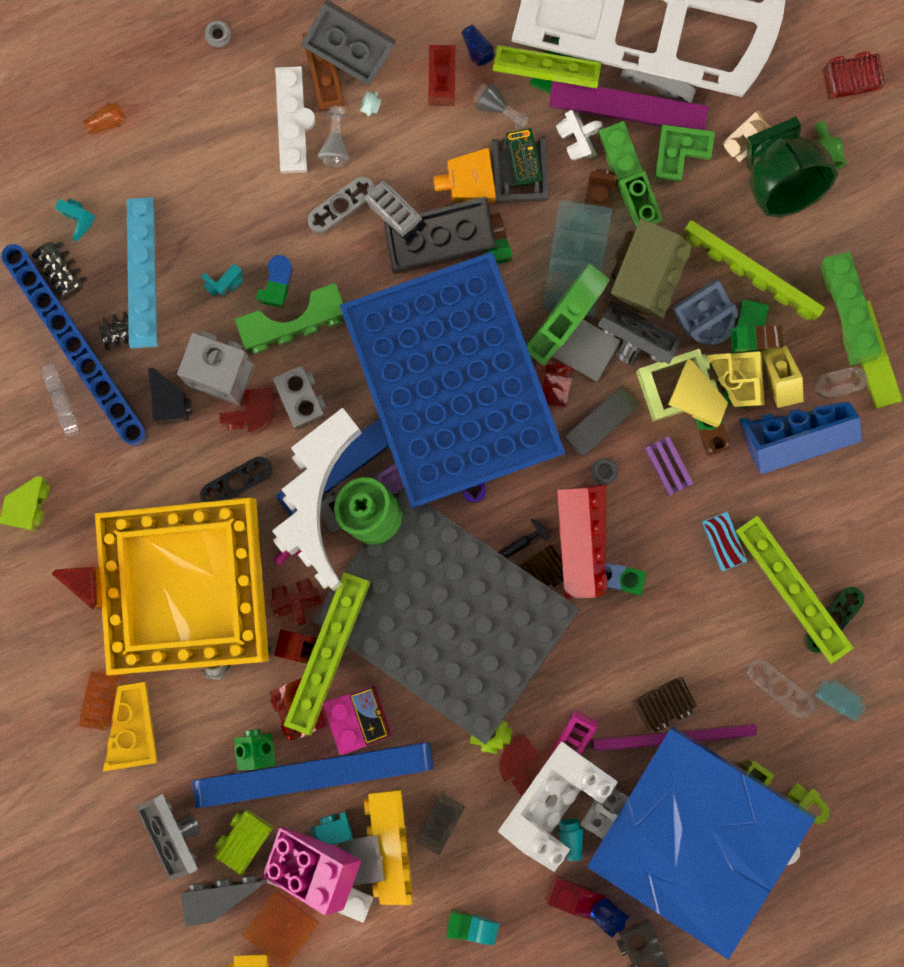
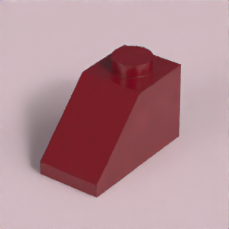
[274,629,318,664]
[545,875,606,921]

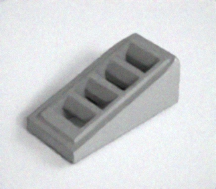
[365,181,422,237]

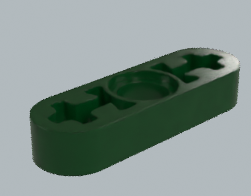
[804,587,864,653]

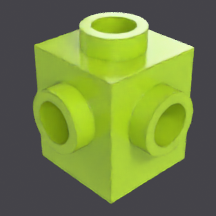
[470,721,513,754]

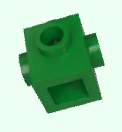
[234,729,276,770]

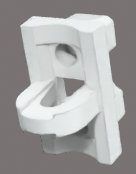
[556,110,604,161]

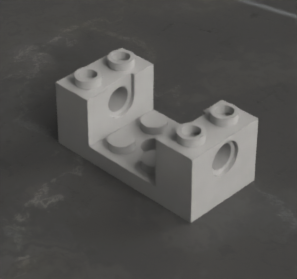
[177,331,256,406]

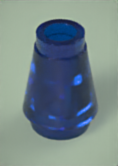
[461,25,495,66]

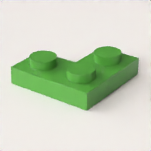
[654,125,715,182]

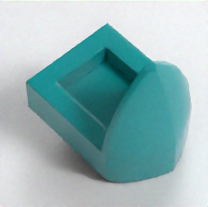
[55,198,95,242]

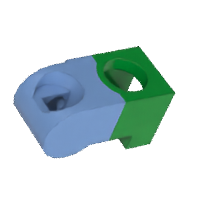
[605,563,647,597]

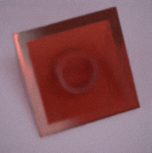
[51,567,102,610]

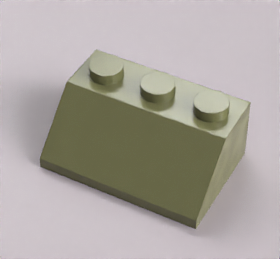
[611,219,692,318]

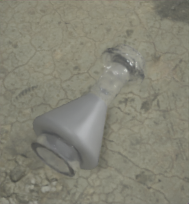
[318,106,349,168]

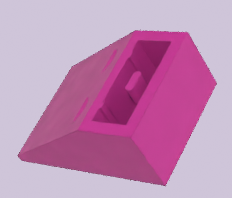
[262,827,361,916]

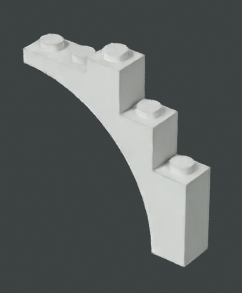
[272,408,361,591]

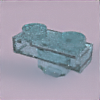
[814,679,866,722]

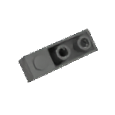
[181,874,267,926]

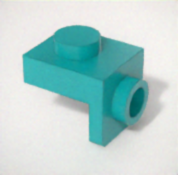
[201,263,245,299]

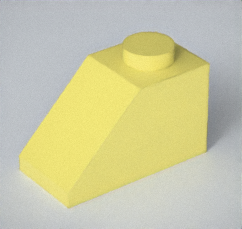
[761,346,804,408]

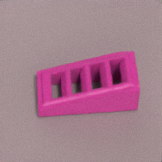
[548,709,598,760]

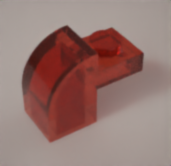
[219,387,275,435]
[499,733,540,795]

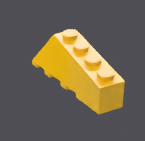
[364,788,413,905]

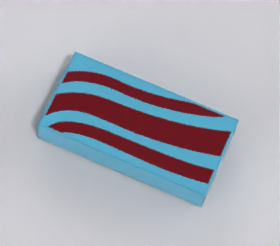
[701,512,747,572]

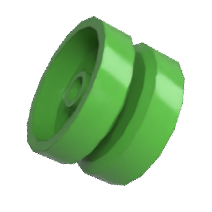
[334,477,403,545]

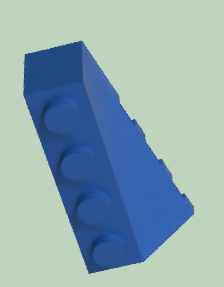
[739,402,862,474]

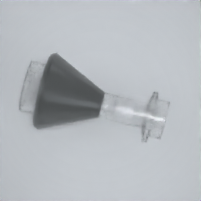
[472,83,531,130]

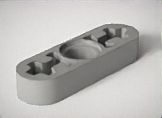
[620,62,696,103]
[308,177,374,234]

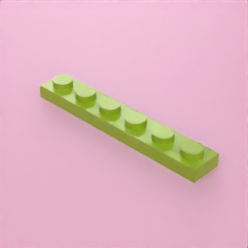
[682,220,825,321]
[735,516,854,664]
[283,572,371,736]

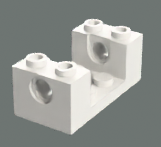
[498,741,618,872]

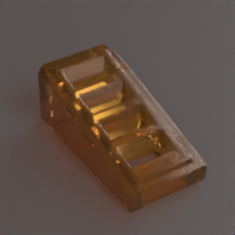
[79,671,118,730]

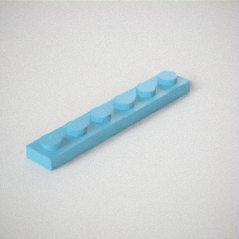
[127,197,158,348]

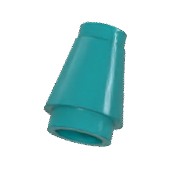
[556,818,583,861]

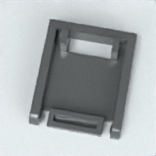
[492,136,549,203]

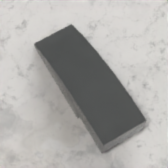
[564,386,640,458]

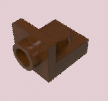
[584,169,617,212]

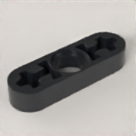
[200,456,273,502]

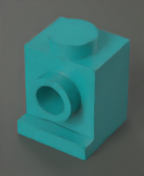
[310,810,353,845]

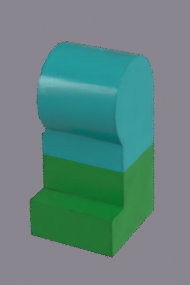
[446,909,500,945]

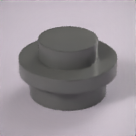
[591,458,618,485]

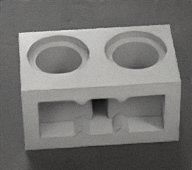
[272,366,327,430]

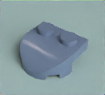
[671,279,738,345]

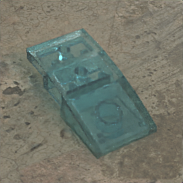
[542,199,612,317]

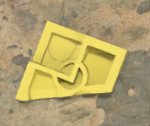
[707,351,765,407]
[668,358,728,427]

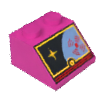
[323,685,392,755]

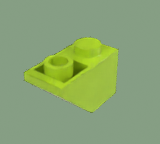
[0,476,50,531]

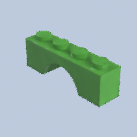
[820,251,881,366]
[235,283,344,355]

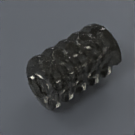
[32,242,88,301]
[99,311,159,351]

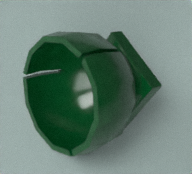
[747,116,838,218]

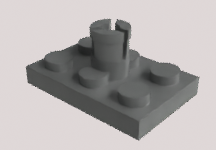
[301,0,396,86]
[598,301,681,365]
[135,794,200,881]

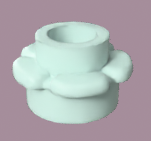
[360,91,381,117]

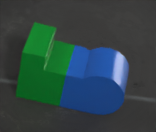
[256,255,293,309]

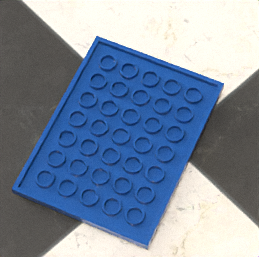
[340,252,565,508]

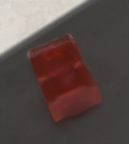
[542,363,572,407]

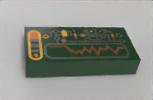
[506,128,542,186]

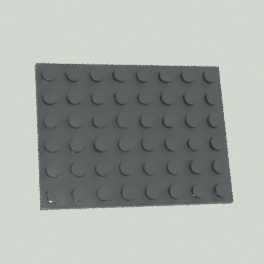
[310,488,580,745]

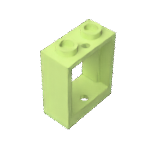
[636,349,718,422]

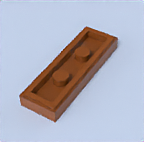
[302,33,345,112]

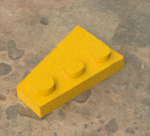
[103,682,158,772]

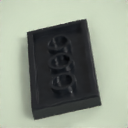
[384,197,497,274]

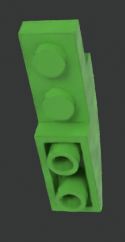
[598,121,663,228]
[526,263,610,366]

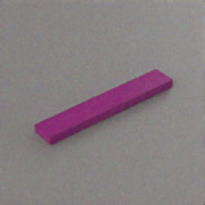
[548,81,708,130]
[592,723,757,751]

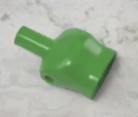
[815,121,847,170]

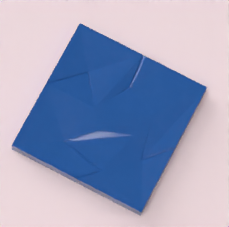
[587,726,816,960]

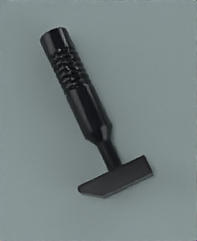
[498,519,550,559]

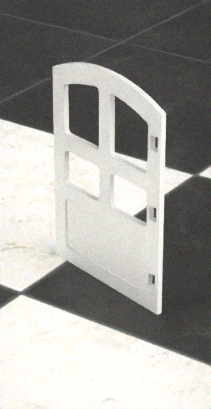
[511,0,786,97]

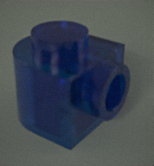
[590,899,629,938]

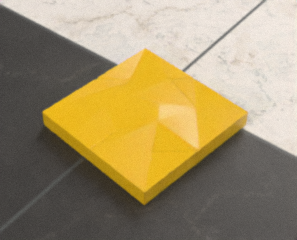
[95,498,269,675]

